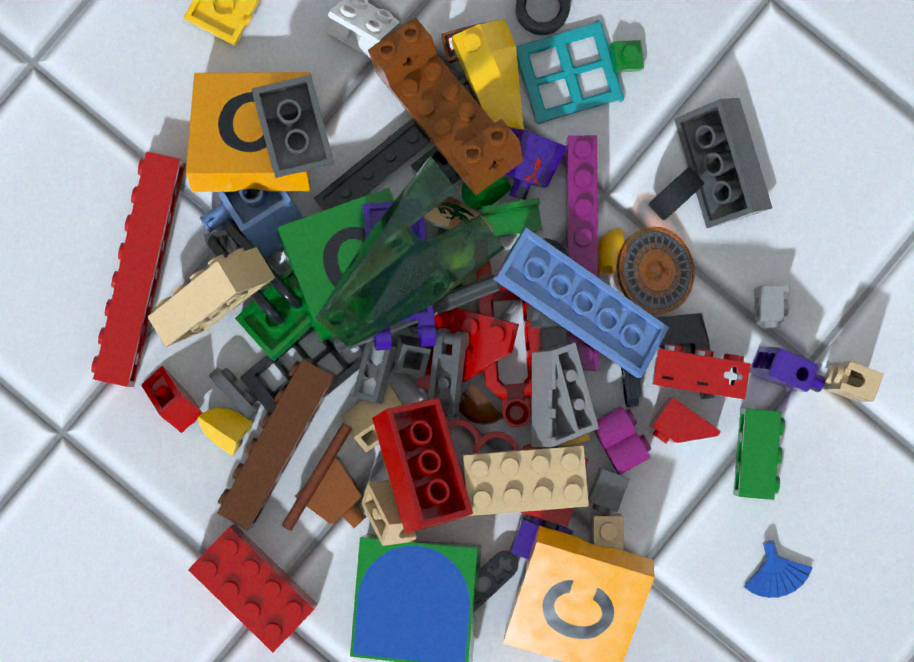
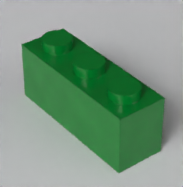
[733,408,785,500]

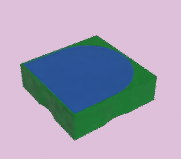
[350,534,482,662]

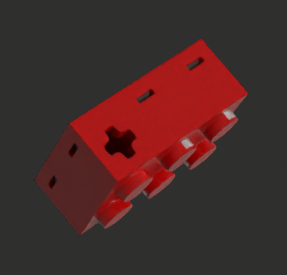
[652,344,751,400]

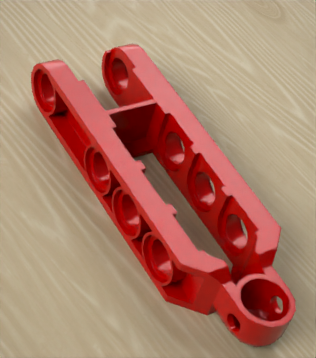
[474,240,542,428]

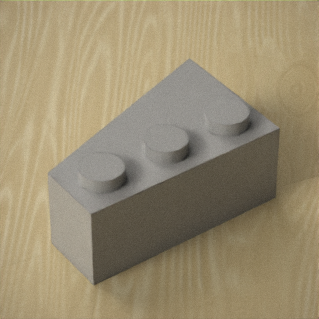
[532,343,599,447]

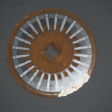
[616,227,695,314]

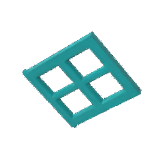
[516,20,624,124]

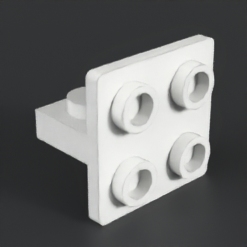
[326,0,400,58]

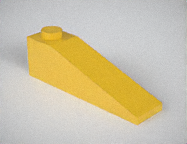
[451,19,524,130]

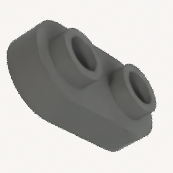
[209,367,257,418]

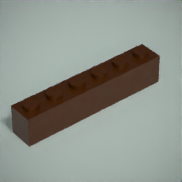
[217,358,338,531]

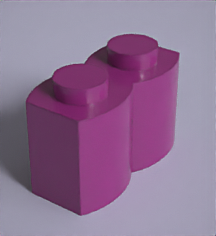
[594,406,652,475]

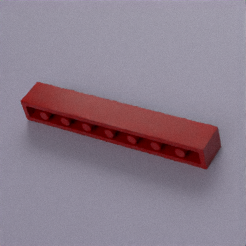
[91,151,186,387]

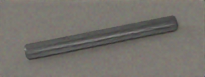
[334,275,500,353]

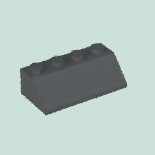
[674,98,772,228]

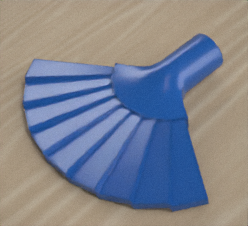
[744,540,813,598]

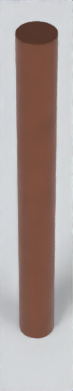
[282,423,353,531]

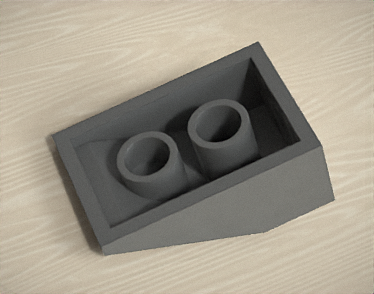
[252,74,334,178]

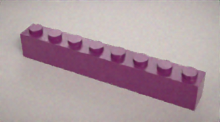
[565,135,599,371]

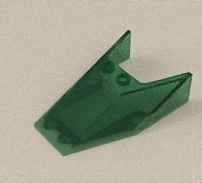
[316,156,504,347]

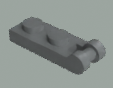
[428,328,469,415]

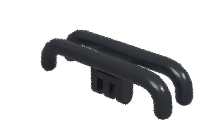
[206,219,303,324]

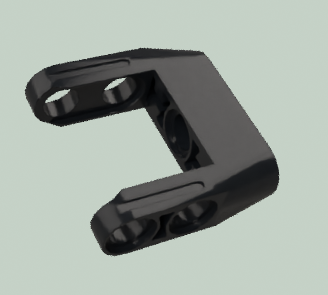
[621,313,715,408]

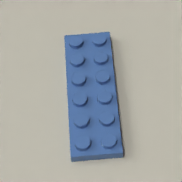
[493,228,669,378]

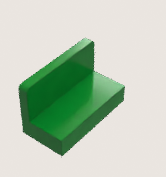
[481,198,542,239]

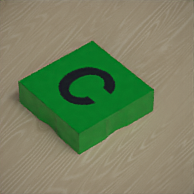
[277,188,406,342]

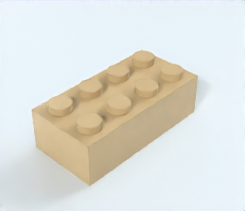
[148,247,275,347]
[463,445,589,516]

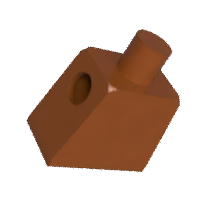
[295,456,367,528]

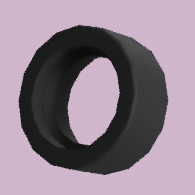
[515,0,571,35]
[648,167,705,221]

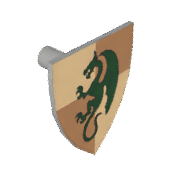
[424,193,494,243]

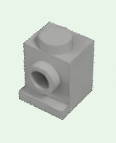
[754,286,790,328]

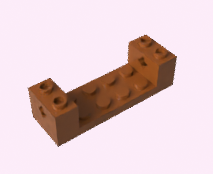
[368,17,524,195]

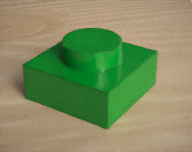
[610,40,644,73]

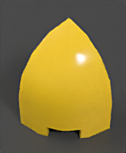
[598,228,626,275]
[198,407,253,456]

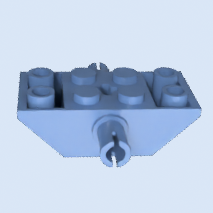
[200,189,303,259]

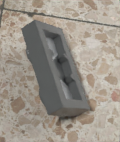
[353,341,397,404]

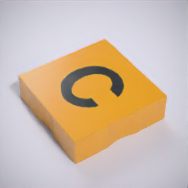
[186,72,312,192]
[503,526,655,662]

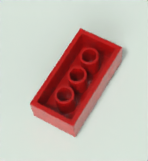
[372,398,473,534]
[188,524,318,653]

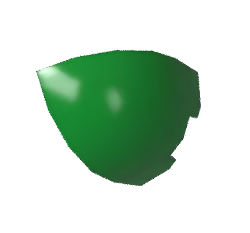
[462,176,512,209]

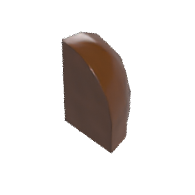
[459,384,503,425]

